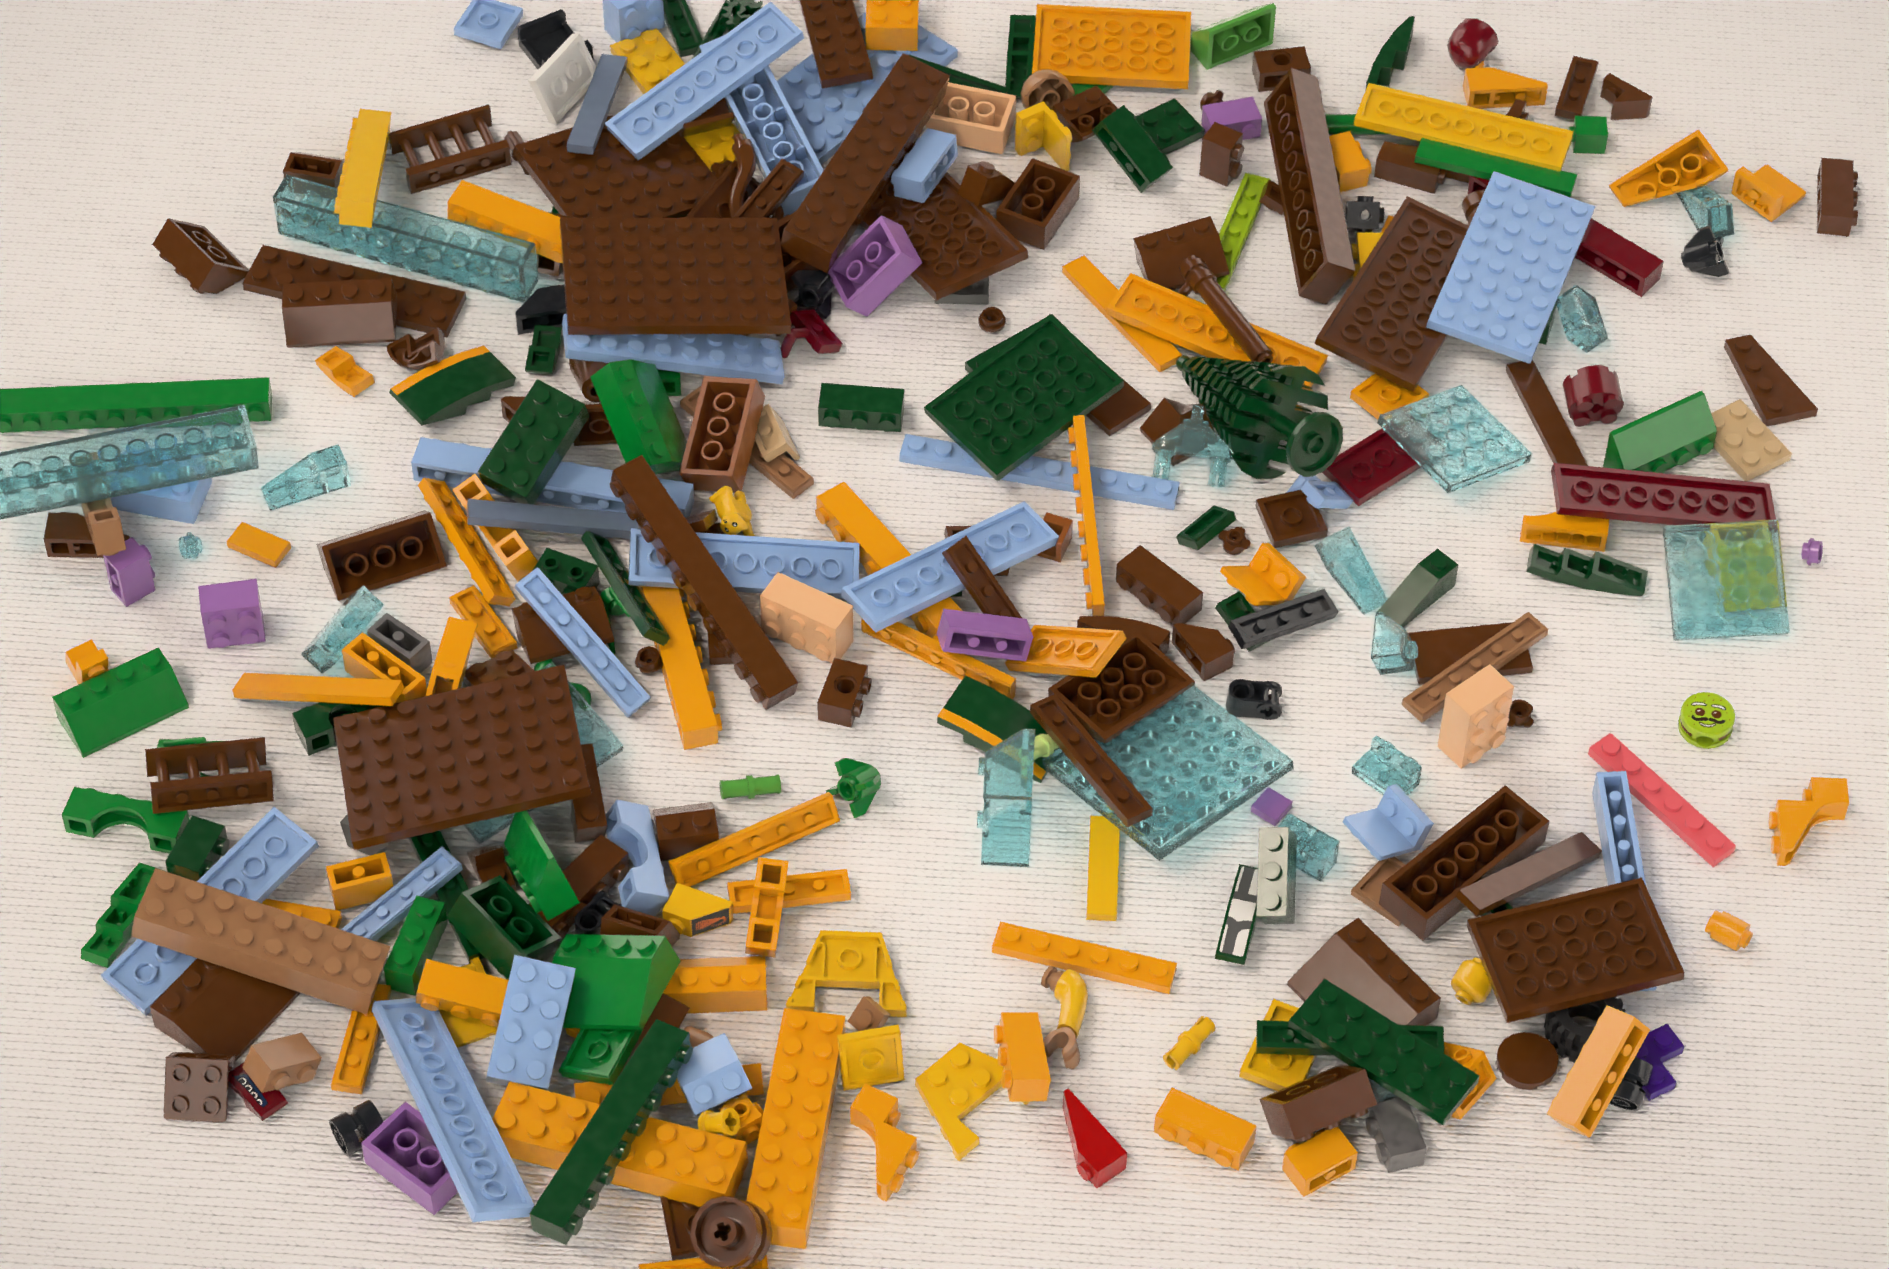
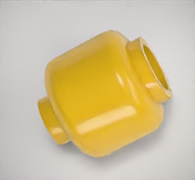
[1451,957,1492,1005]

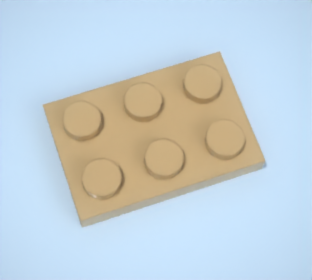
[1711,399,1792,481]

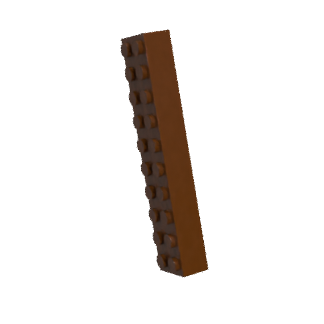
[781,53,950,273]
[1263,68,1355,305]

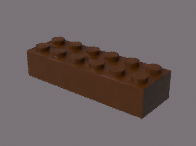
[1379,785,1550,941]

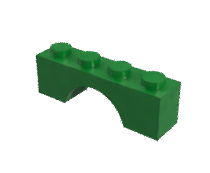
[62,787,190,854]

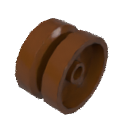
[690,1196,773,1269]

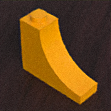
[1520,511,1609,552]

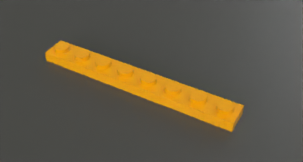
[1068,415,1105,616]

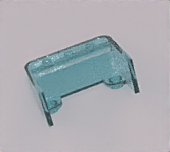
[977,729,1035,867]

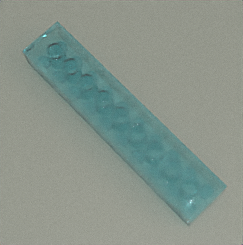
[273,175,538,303]
[0,405,259,520]

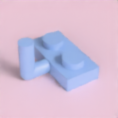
[1286,475,1354,509]

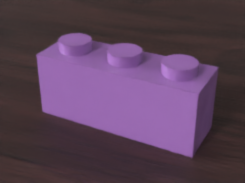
[937,609,1033,662]

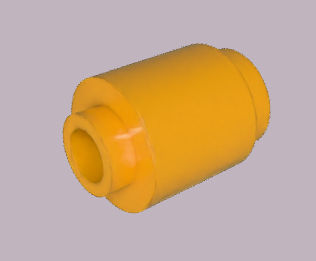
[1705,910,1753,951]

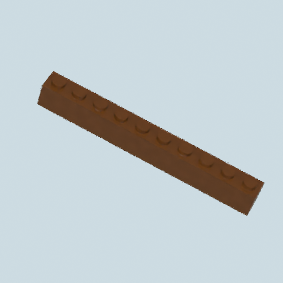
[610,455,798,710]

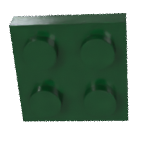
[1135,98,1205,155]

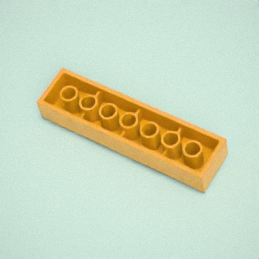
[746,1008,846,1249]
[492,1081,749,1207]

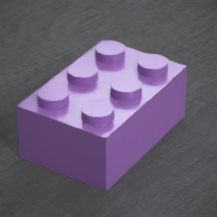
[828,215,922,317]
[361,1101,458,1215]

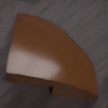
[386,327,445,370]

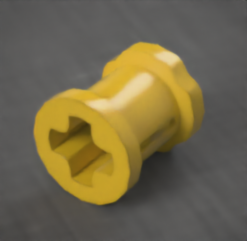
[698,1107,740,1136]

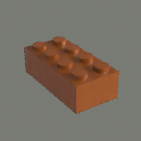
[679,376,765,493]

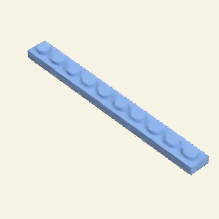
[899,434,1180,510]

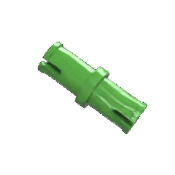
[719,774,781,800]

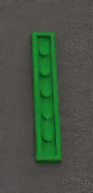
[1414,138,1577,198]

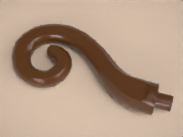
[728,133,784,221]

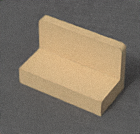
[755,403,800,462]

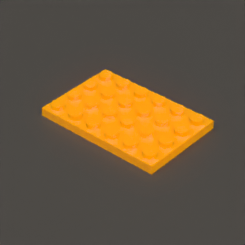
[1032,4,1191,89]

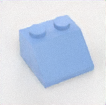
[677,1033,752,1117]

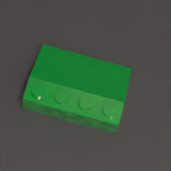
[590,359,687,475]
[552,934,681,1030]

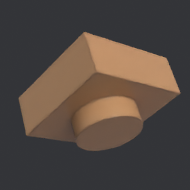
[847,996,891,1031]

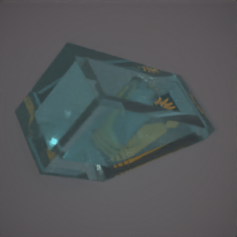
[1371,612,1418,675]

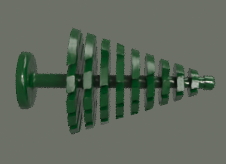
[1176,355,1343,479]

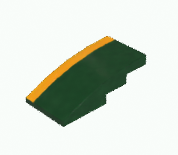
[389,345,516,426]
[937,675,1062,783]

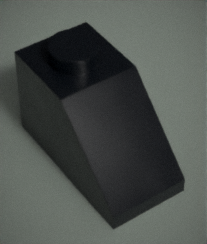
[515,284,566,335]

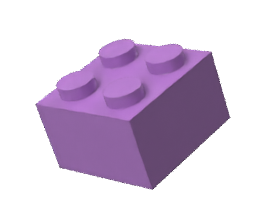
[198,579,266,649]

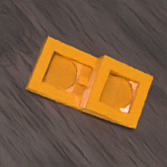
[315,346,375,397]

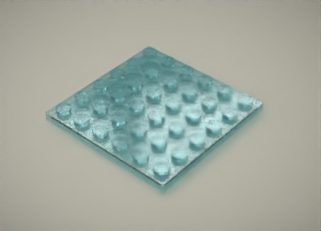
[1042,686,1294,861]

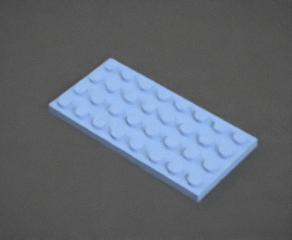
[777,12,958,165]
[1426,171,1595,364]

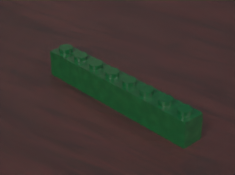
[529,1019,693,1245]

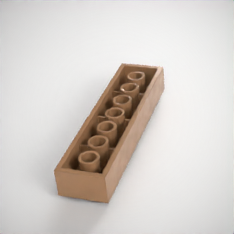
[131,868,390,1015]

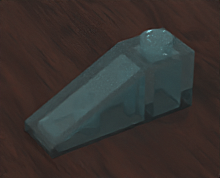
[1676,186,1734,239]
[261,444,351,511]
[1314,526,1388,615]

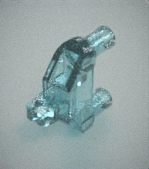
[1152,405,1233,488]

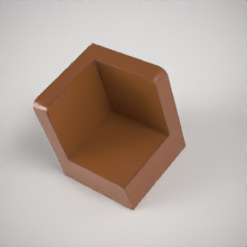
[1037,512,1073,563]

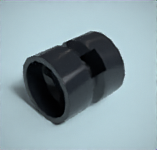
[1609,1057,1653,1111]
[329,1100,384,1156]

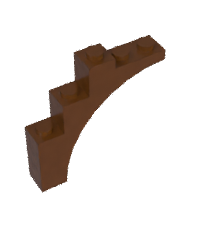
[1374,99,1529,194]

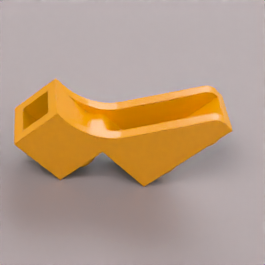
[1769,777,1849,866]
[850,1083,919,1202]

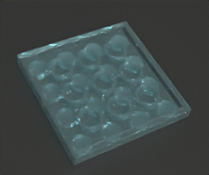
[1377,385,1532,493]
[1663,520,1790,641]

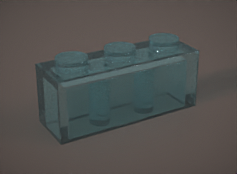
[301,585,384,674]

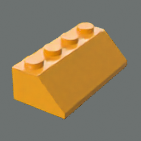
[663,956,767,1014]

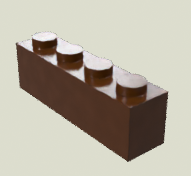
[529,835,630,940]

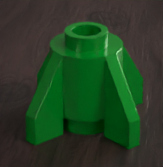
[826,758,881,818]

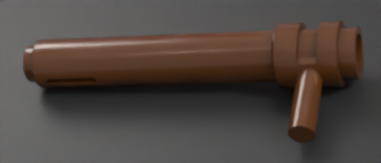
[1177,255,1273,363]

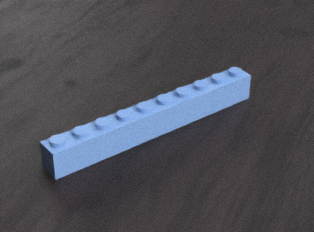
[411,437,694,517]

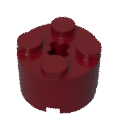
[1563,365,1624,427]

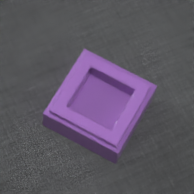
[1251,787,1293,826]

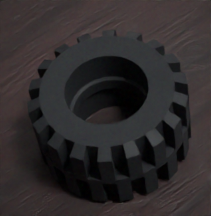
[1544,996,1626,1063]

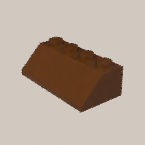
[282,278,397,348]
[316,510,447,601]

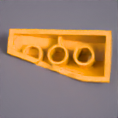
[1609,129,1728,207]

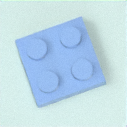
[454,0,523,49]

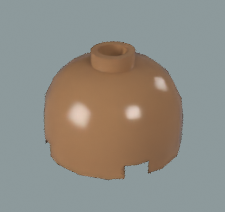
[1021,69,1075,110]

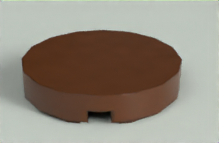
[1496,1032,1559,1090]

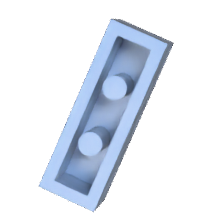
[891,128,958,203]

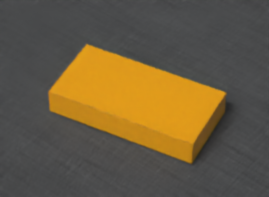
[227,522,291,568]

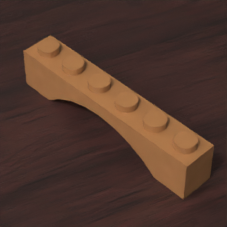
[68,449,126,556]

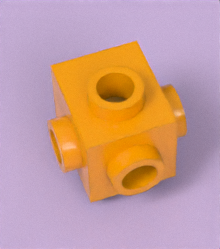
[719,1094,764,1145]

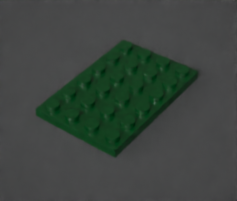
[924,314,1124,482]

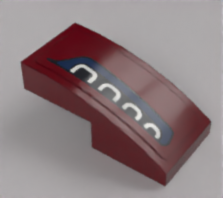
[228,1062,288,1121]

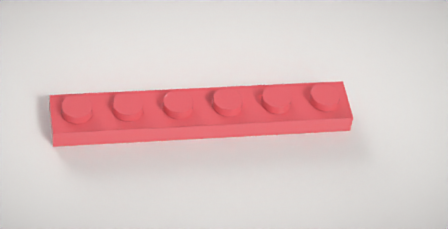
[1588,733,1736,867]

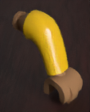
[1041,966,1088,1070]

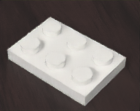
[528,33,596,124]

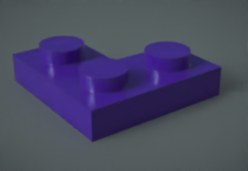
[1635,1024,1685,1101]

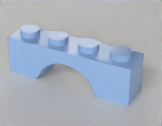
[606,799,669,916]

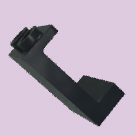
[517,9,594,70]

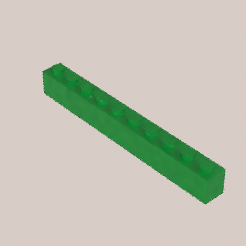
[0,377,272,433]

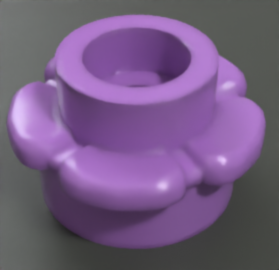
[1801,538,1823,566]

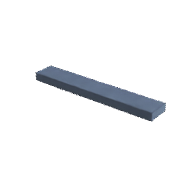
[567,54,627,155]
[466,499,638,539]

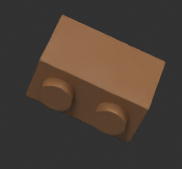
[242,1033,322,1093]

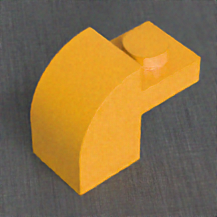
[65,639,109,684]

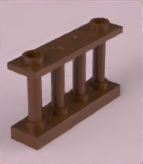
[388,104,512,194]
[145,737,274,814]

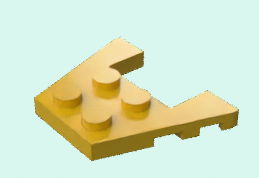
[786,930,906,1017]
[915,1043,1031,1161]

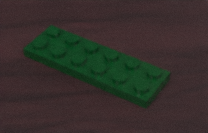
[1288,978,1479,1125]

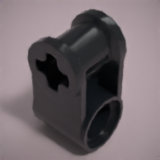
[1225,679,1282,720]
[575,890,622,935]

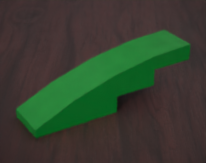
[81,862,167,968]

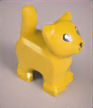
[709,486,755,536]

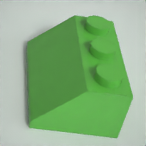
[1191,3,1276,70]

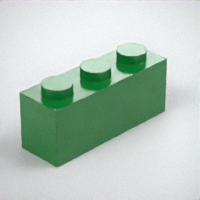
[383,895,448,996]

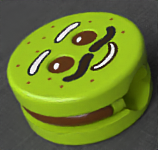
[1678,692,1735,749]

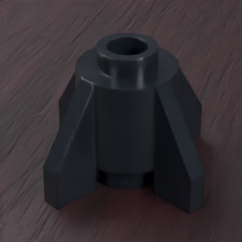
[1681,226,1729,277]
[790,270,834,320]

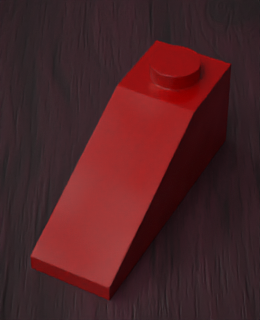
[1062,1088,1127,1189]

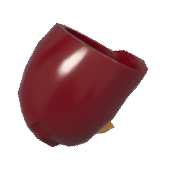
[1447,18,1499,69]

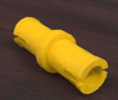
[1163,1016,1216,1070]

